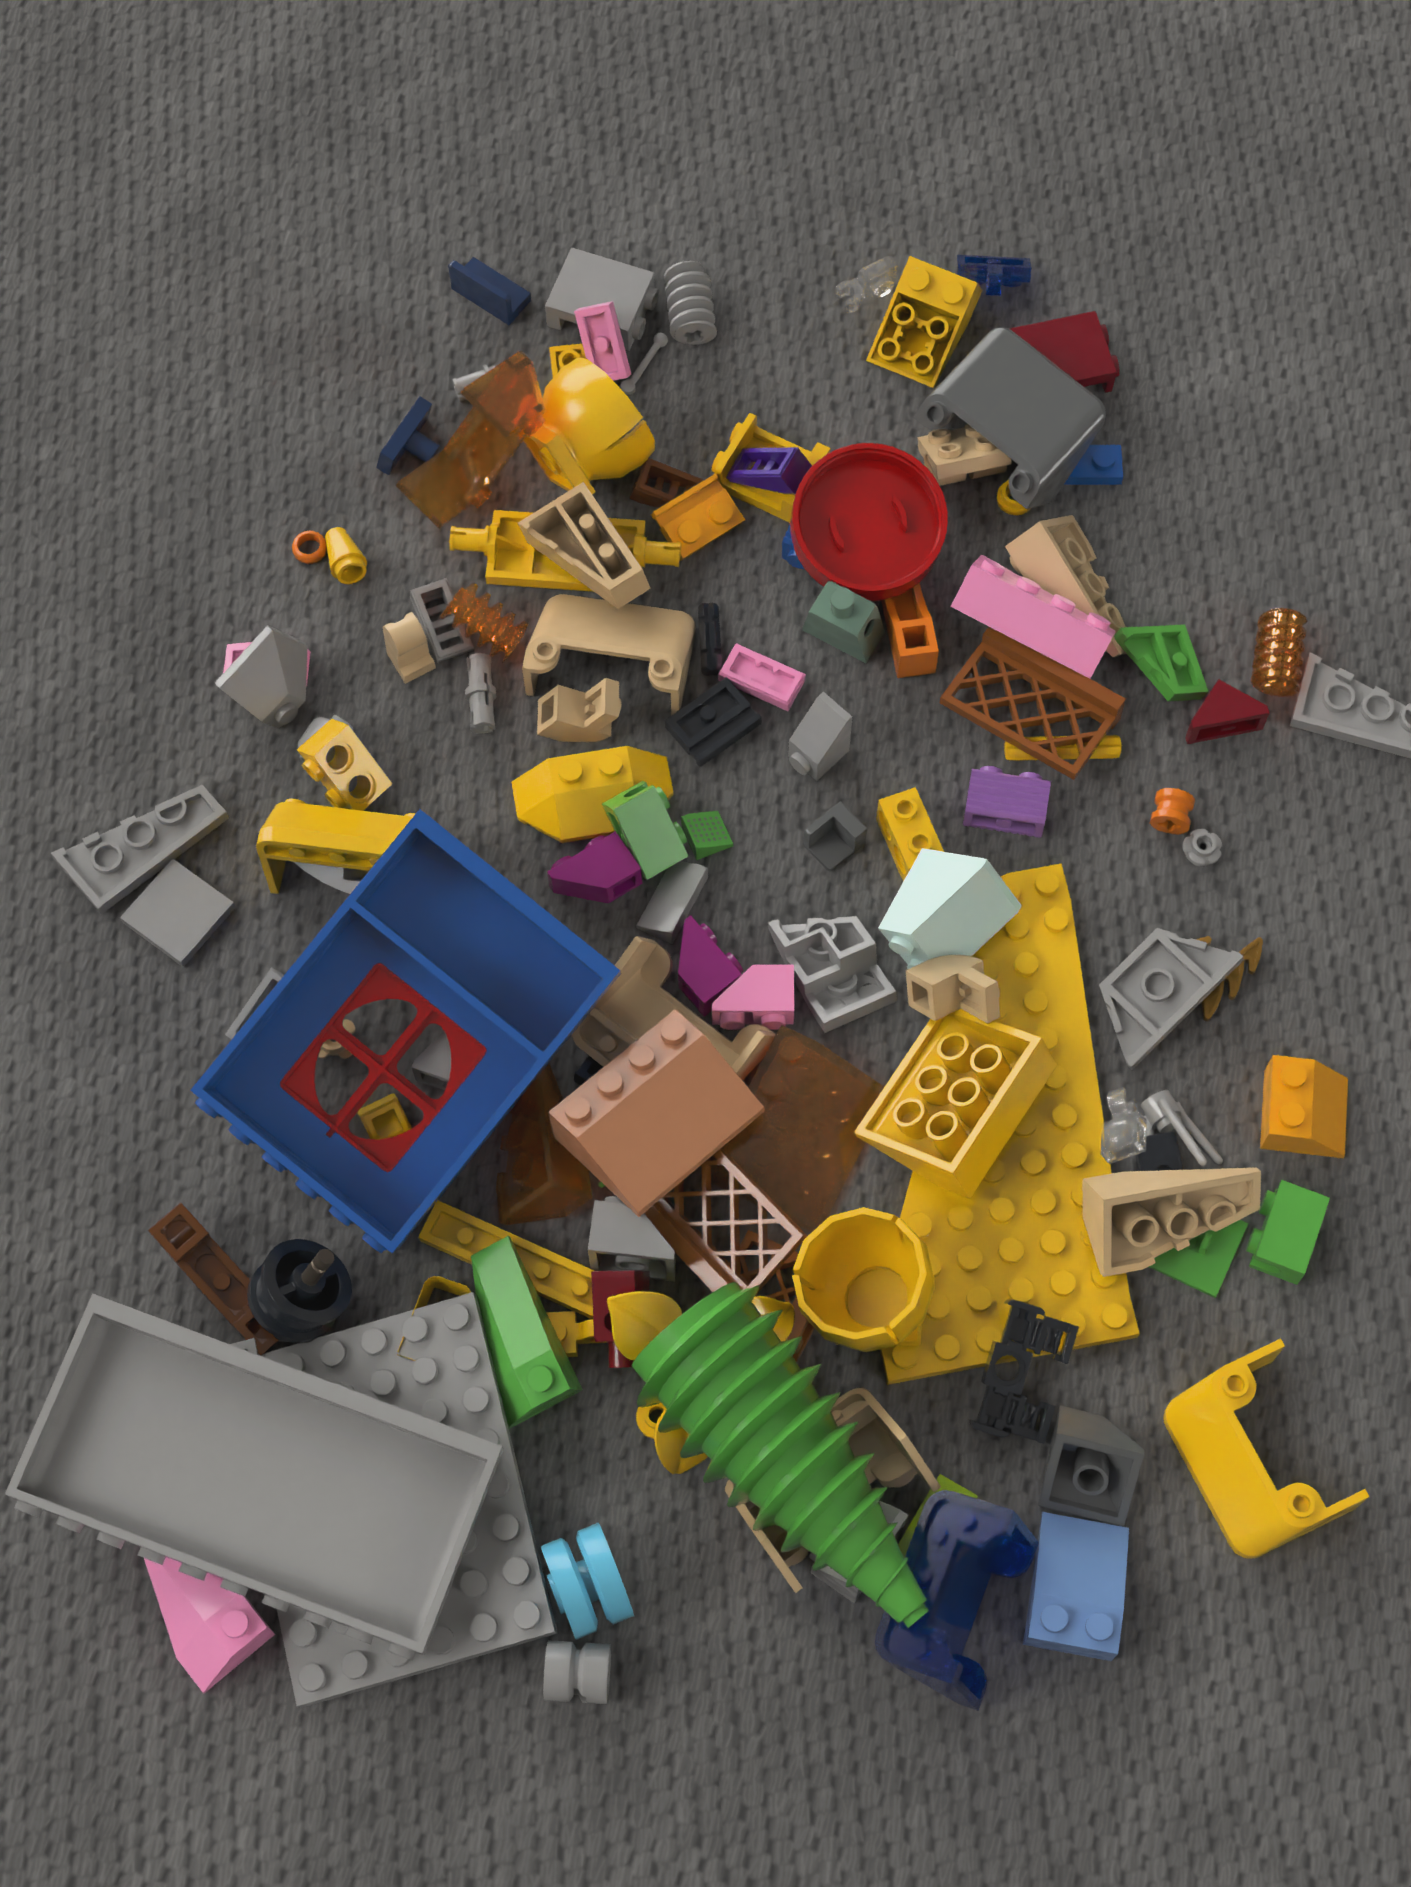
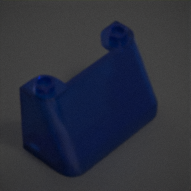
[875,1490,1039,1711]

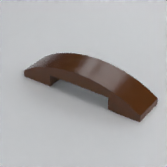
[148,1202,279,1356]

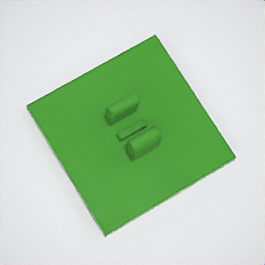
[1149,1220,1248,1298]

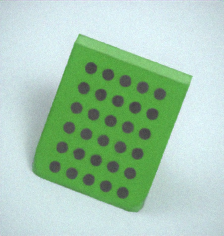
[681,811,733,860]

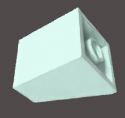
[878,848,1022,969]

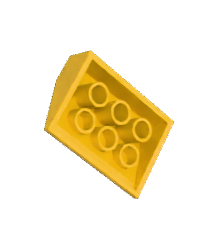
[854,1008,1057,1199]

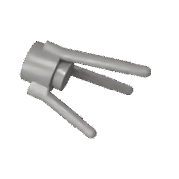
[1139,1090,1223,1166]

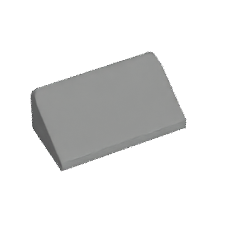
[636,861,708,944]

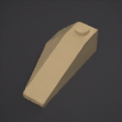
[1005,515,1127,657]

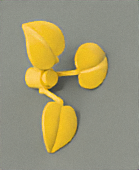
[607,1291,794,1474]

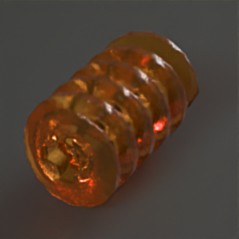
[439,582,528,663]
[1251,608,1308,697]

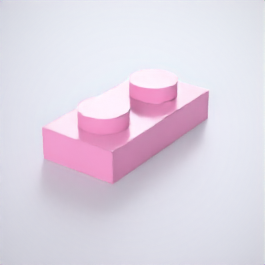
[574,301,632,381]

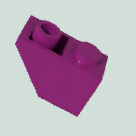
[547,831,642,904]
[678,915,743,1017]

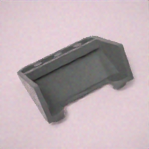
[913,328,1106,509]

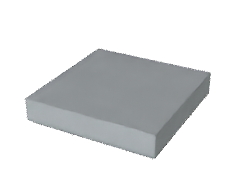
[120,858,236,967]

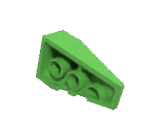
[471,1236,583,1429]

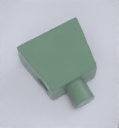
[802,581,885,663]

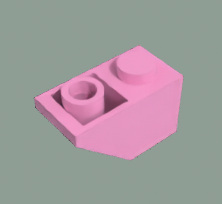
[712,965,794,1030]

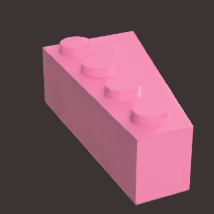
[950,554,1115,679]

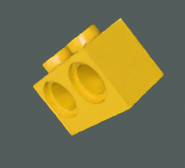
[297,719,392,811]
[876,787,944,882]

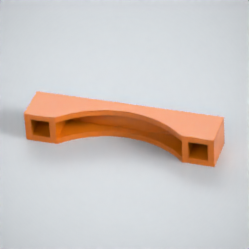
[881,583,939,678]

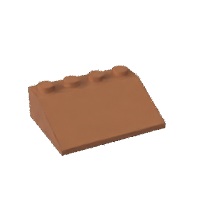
[548,1009,765,1217]

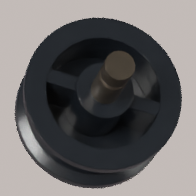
[247,1239,352,1343]

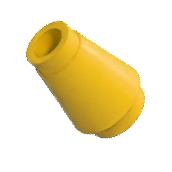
[325,527,367,584]

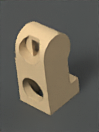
[383,612,436,684]

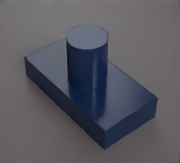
[376,396,441,475]

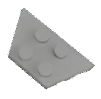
[1099,928,1244,1070]

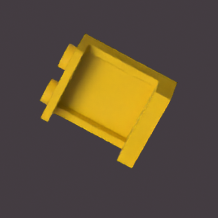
[711,413,831,523]

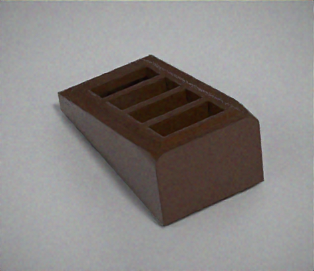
[629,458,704,508]

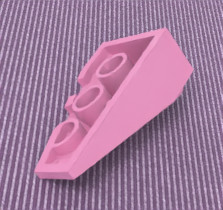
[144,1557,275,1693]

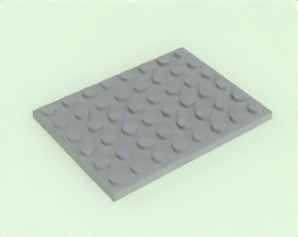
[262,1292,558,1708]

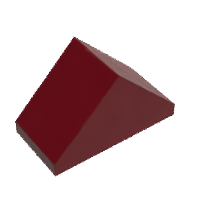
[1185,679,1270,744]

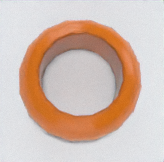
[292,531,327,564]

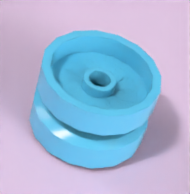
[540,1523,634,1640]

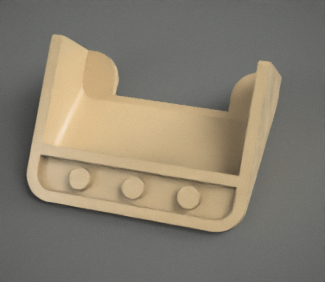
[522,594,696,716]
[572,936,780,1080]

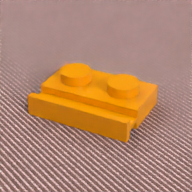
[651,473,745,561]

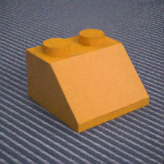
[1260,1055,1348,1158]

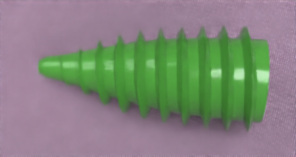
[632,1282,929,1628]

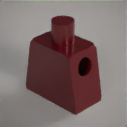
[591,1270,650,1368]

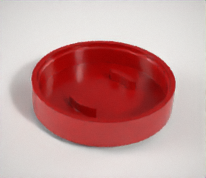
[790,443,948,601]

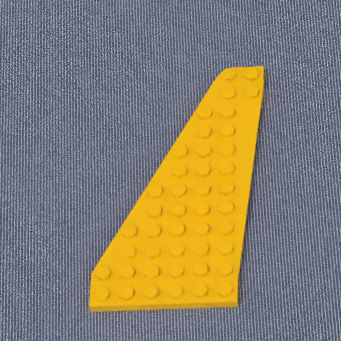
[880,863,1140,1385]

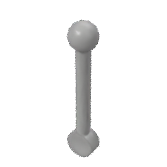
[621,332,668,395]

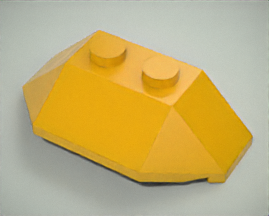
[511,746,673,843]

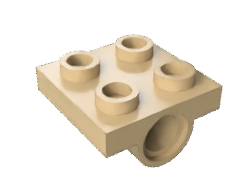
[917,424,1011,486]

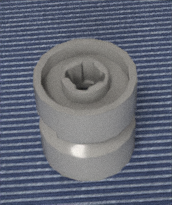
[543,1640,611,1704]

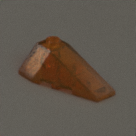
[496,1063,593,1225]

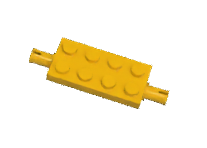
[449,510,681,592]

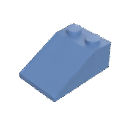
[1023,1512,1129,1661]

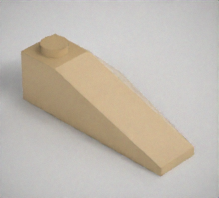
[1082,1168,1261,1277]

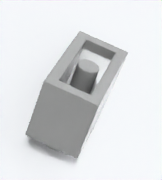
[788,692,852,781]

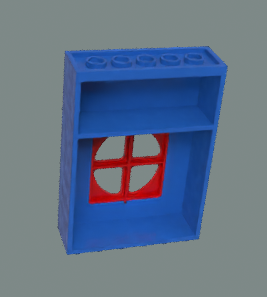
[190,809,621,1253]

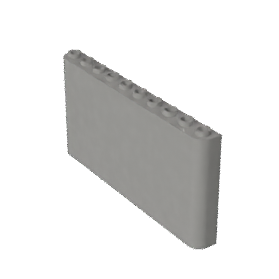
[5,1293,504,1661]

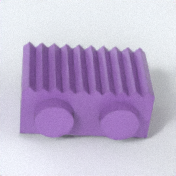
[963,766,1051,838]

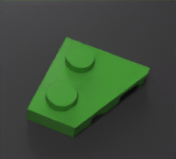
[1114,625,1208,702]

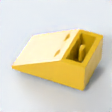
[866,256,983,388]

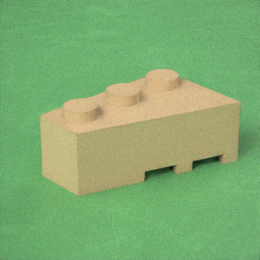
[518,482,651,609]

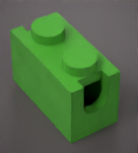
[602,781,689,880]
[1246,1180,1330,1285]

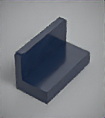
[448,257,531,325]

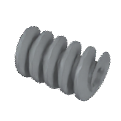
[664,261,717,345]

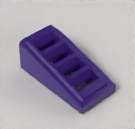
[726,447,812,494]

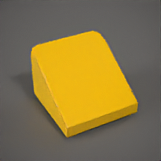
[358,1093,412,1139]

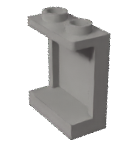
[545,247,659,351]

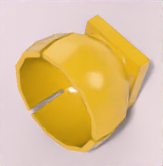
[512,358,655,494]
[792,1207,935,1352]

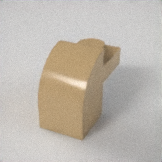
[537,678,621,742]
[906,955,1000,1024]

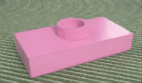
[718,643,806,711]

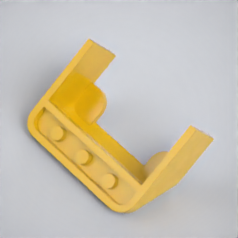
[256,799,415,894]
[1164,1338,1370,1559]

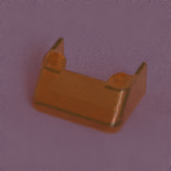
[396,351,546,529]

